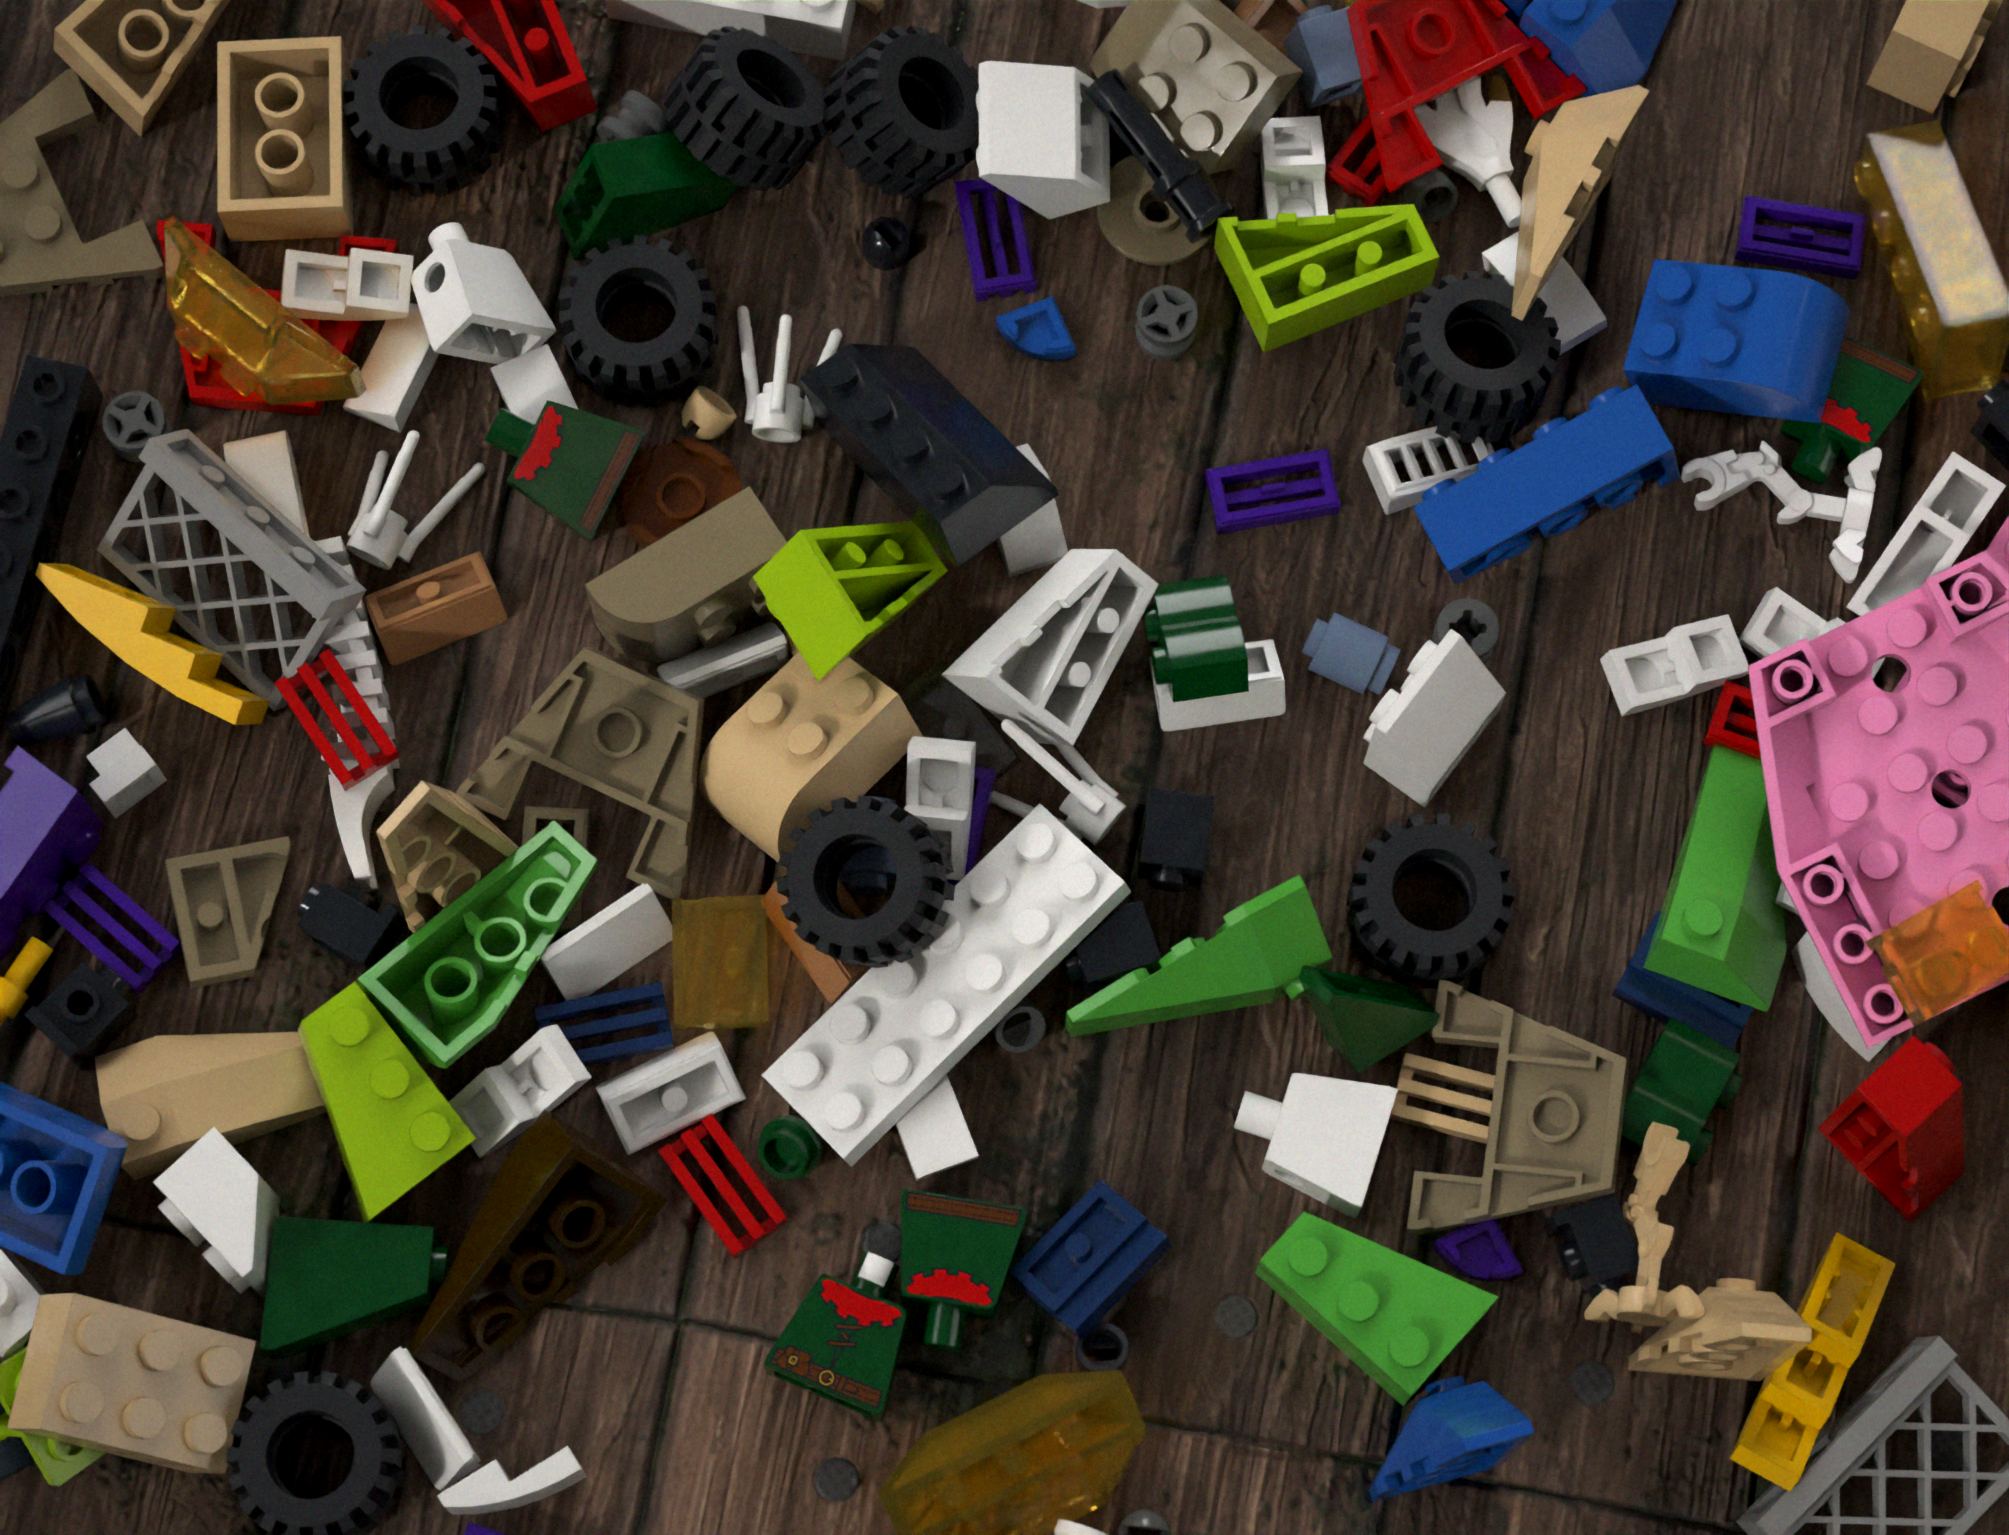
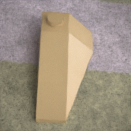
[1511,85,1649,321]
[94,1032,327,1180]

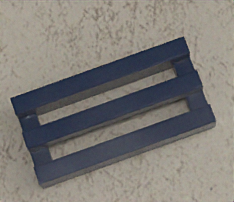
[534,982,675,1067]

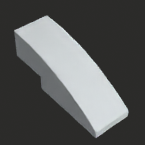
[1846,452,2006,616]

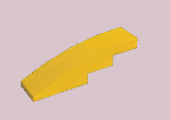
[35,563,270,725]
[1730,1232,1896,1492]

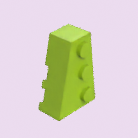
[753,521,948,681]
[298,981,476,1223]

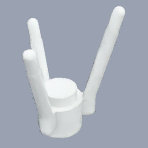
[737,306,842,443]
[345,430,485,570]
[991,719,1127,846]

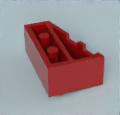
[422,0,598,132]
[1817,1035,1964,1224]

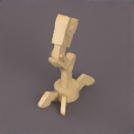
[1584,1122,1705,1334]

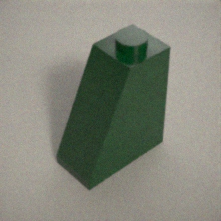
[554,132,739,261]
[259,1216,451,1359]

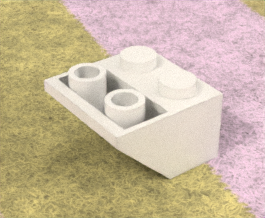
[976,61,1110,220]
[1363,629,1506,808]
[153,1127,280,1299]

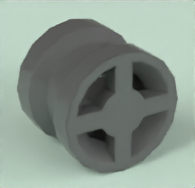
[596,90,674,142]
[1134,285,1198,361]
[102,391,173,467]
[1431,598,1499,665]

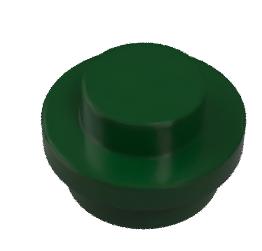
[758,1115,822,1180]

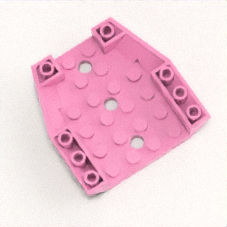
[1748,551,2009,1049]

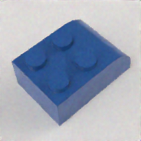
[1623,259,1850,423]
[0,1081,128,1275]

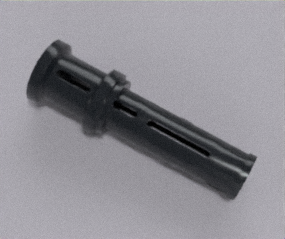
[1085,68,1235,244]

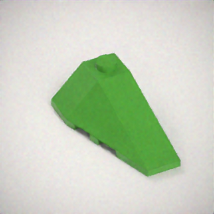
[1643,744,1786,1012]
[1065,875,1333,1037]

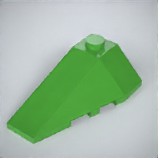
[357,821,598,1069]

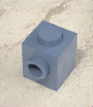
[1283,5,1364,109]

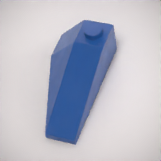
[1518,0,1677,98]
[1369,1375,1534,1502]

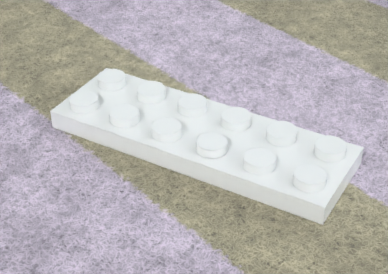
[762,803,1131,1167]

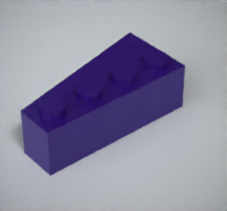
[0,745,104,961]

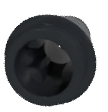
[6,674,108,748]

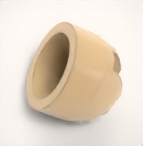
[681,386,737,441]

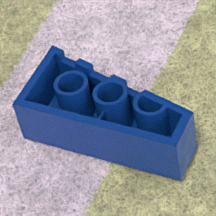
[1413,384,1680,585]

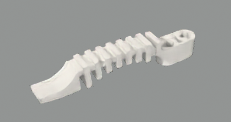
[223,430,400,892]

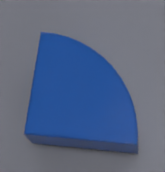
[996,296,1076,361]

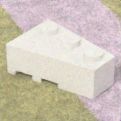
[941,549,1159,746]

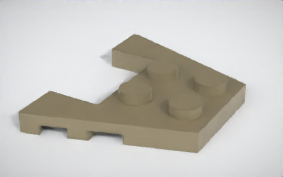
[0,68,166,297]
[456,646,705,902]
[1407,980,1630,1235]

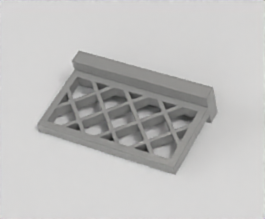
[97,428,367,711]
[1736,1336,2009,1535]

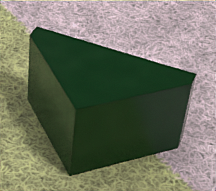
[1299,965,1440,1074]

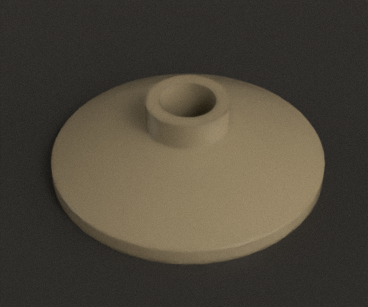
[1097,154,1219,265]

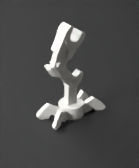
[1681,441,1882,583]

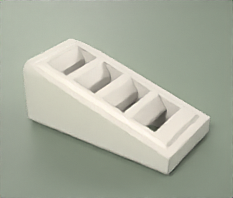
[1362,426,1494,515]

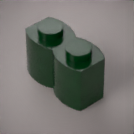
[1141,574,1249,702]
[1620,1017,1744,1171]

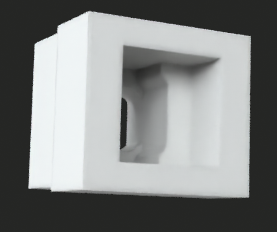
[86,728,167,819]

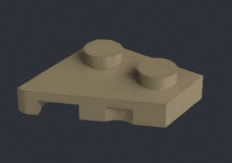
[165,836,291,988]

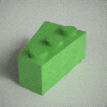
[1255,1211,1499,1406]

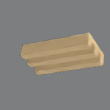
[1389,1053,1495,1144]

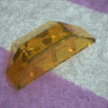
[164,216,367,405]
[877,1370,1148,1535]

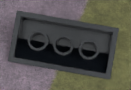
[800,343,1059,568]

